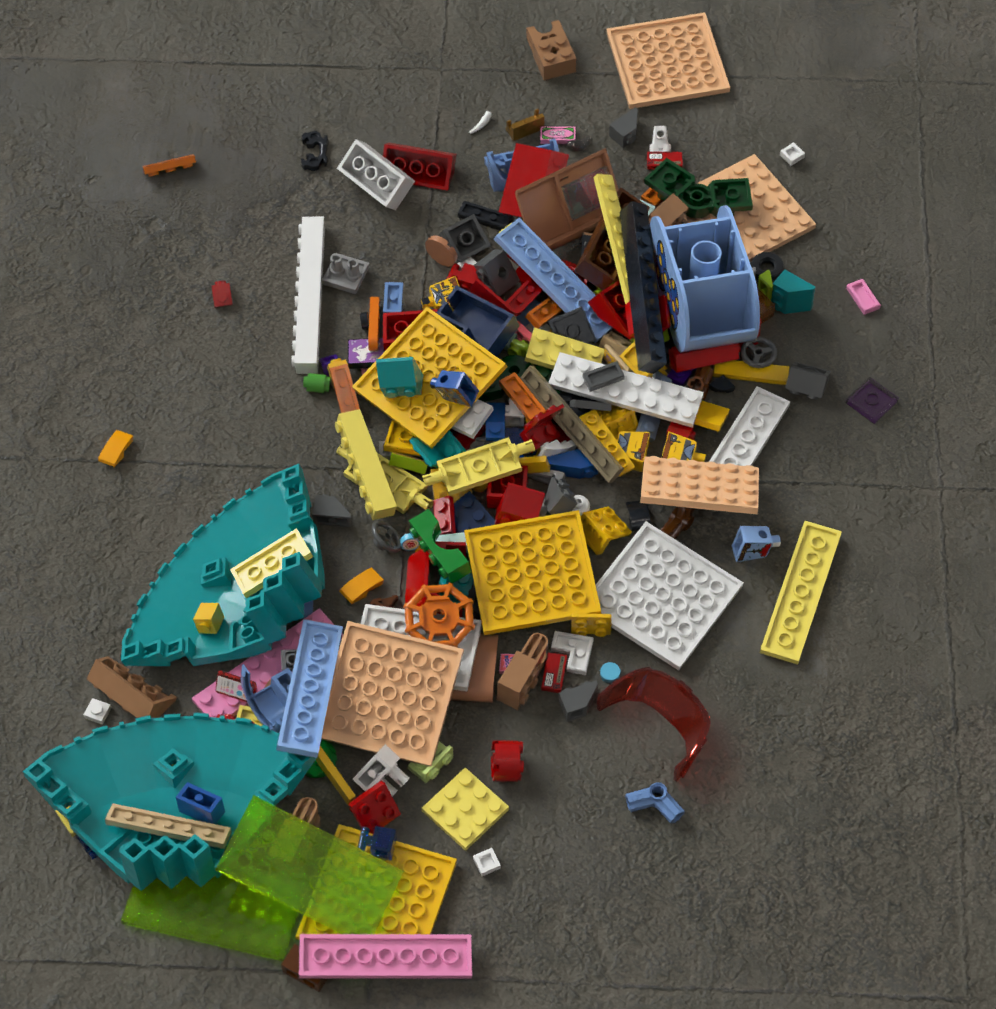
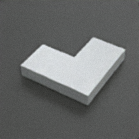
[551,631,594,675]

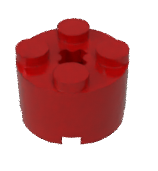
[491,740,524,782]

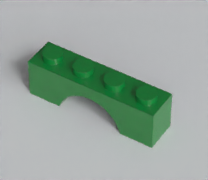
[409,509,471,583]

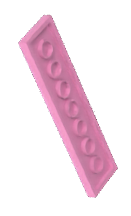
[192,608,343,717]
[299,934,472,979]

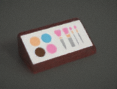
[216,670,258,703]

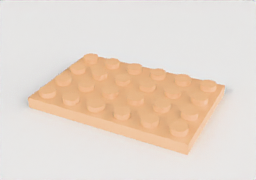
[640,456,759,515]

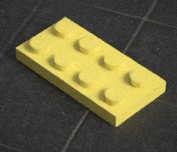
[524,327,604,370]
[230,528,313,598]

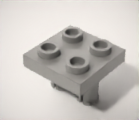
[322,253,370,294]

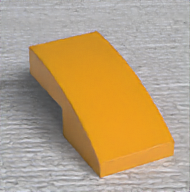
[98,430,133,467]
[339,567,384,604]

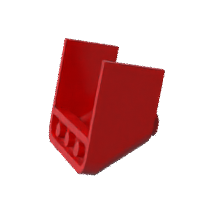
[469,254,543,316]
[405,541,467,618]

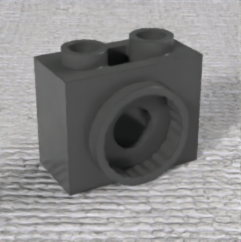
[474,249,520,297]

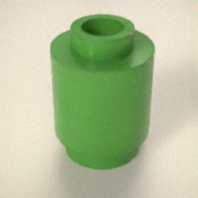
[303,373,331,393]

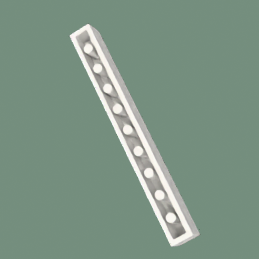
[291,216,325,374]

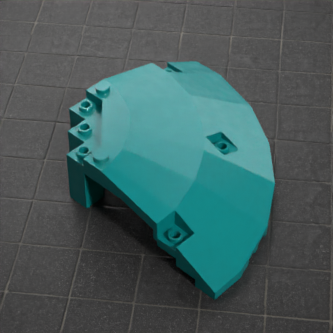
[121,464,325,666]
[23,713,316,891]

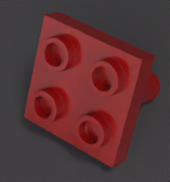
[348,780,401,834]

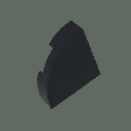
[709,375,735,393]

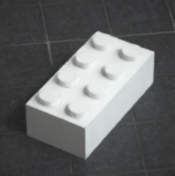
[337,139,415,210]

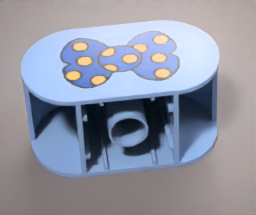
[650,205,760,352]

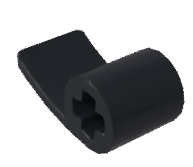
[626,500,651,531]

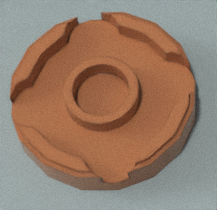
[425,235,458,267]

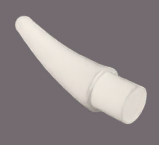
[469,111,493,134]

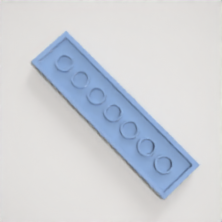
[494,217,613,343]
[276,619,343,758]

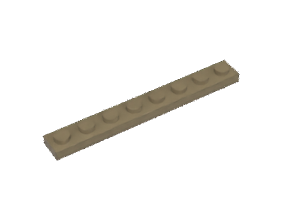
[520,366,624,483]

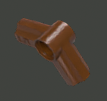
[687,366,714,401]
[660,507,695,539]

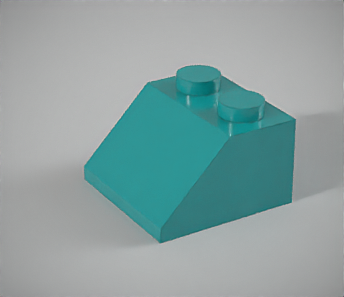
[770,269,815,314]
[376,357,423,398]

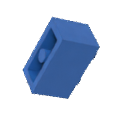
[176,782,225,824]

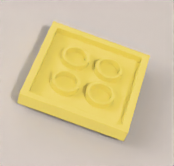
[422,768,509,851]

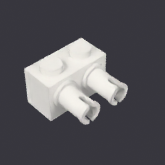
[353,744,410,796]

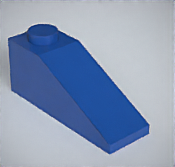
[486,403,505,441]
[547,449,598,479]

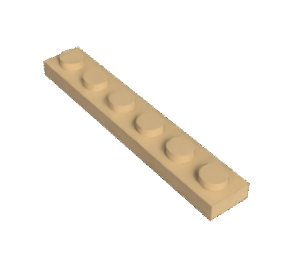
[105,803,231,849]

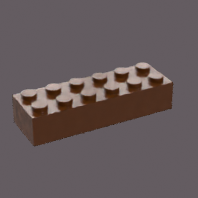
[574,188,650,290]

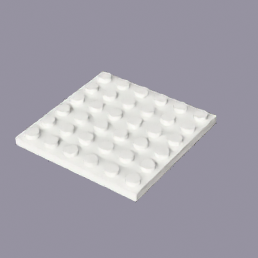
[596,522,744,671]

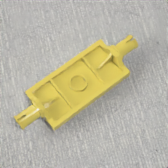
[422,437,535,496]
[336,444,433,514]

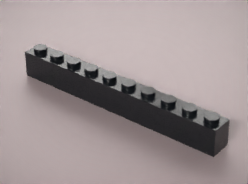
[620,201,667,374]

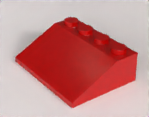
[498,143,569,219]
[588,280,659,339]

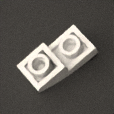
[537,439,577,457]

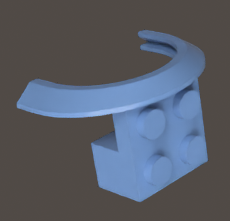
[241,664,292,733]

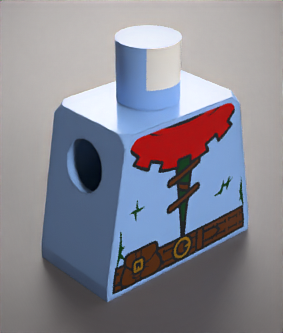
[732,526,781,562]

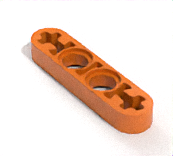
[368,297,380,351]

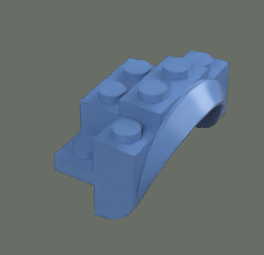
[484,139,559,192]

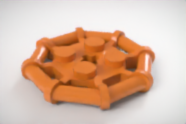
[403,582,475,648]

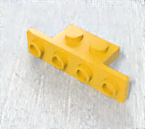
[579,409,635,477]

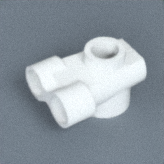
[650,126,671,152]

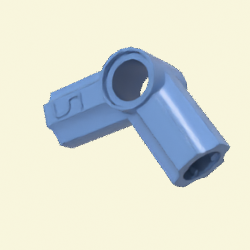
[625,782,685,824]

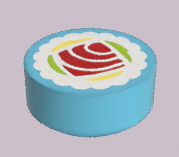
[400,533,420,551]

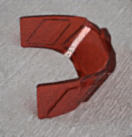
[597,667,711,782]

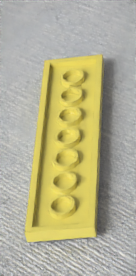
[760,521,842,665]

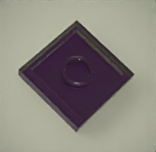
[845,377,899,424]

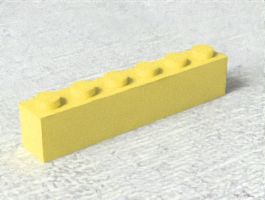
[335,409,397,520]

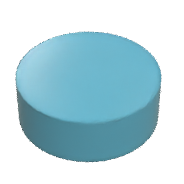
[600,662,620,683]

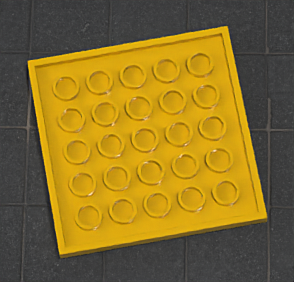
[352,307,507,449]
[464,510,601,635]
[295,824,457,940]

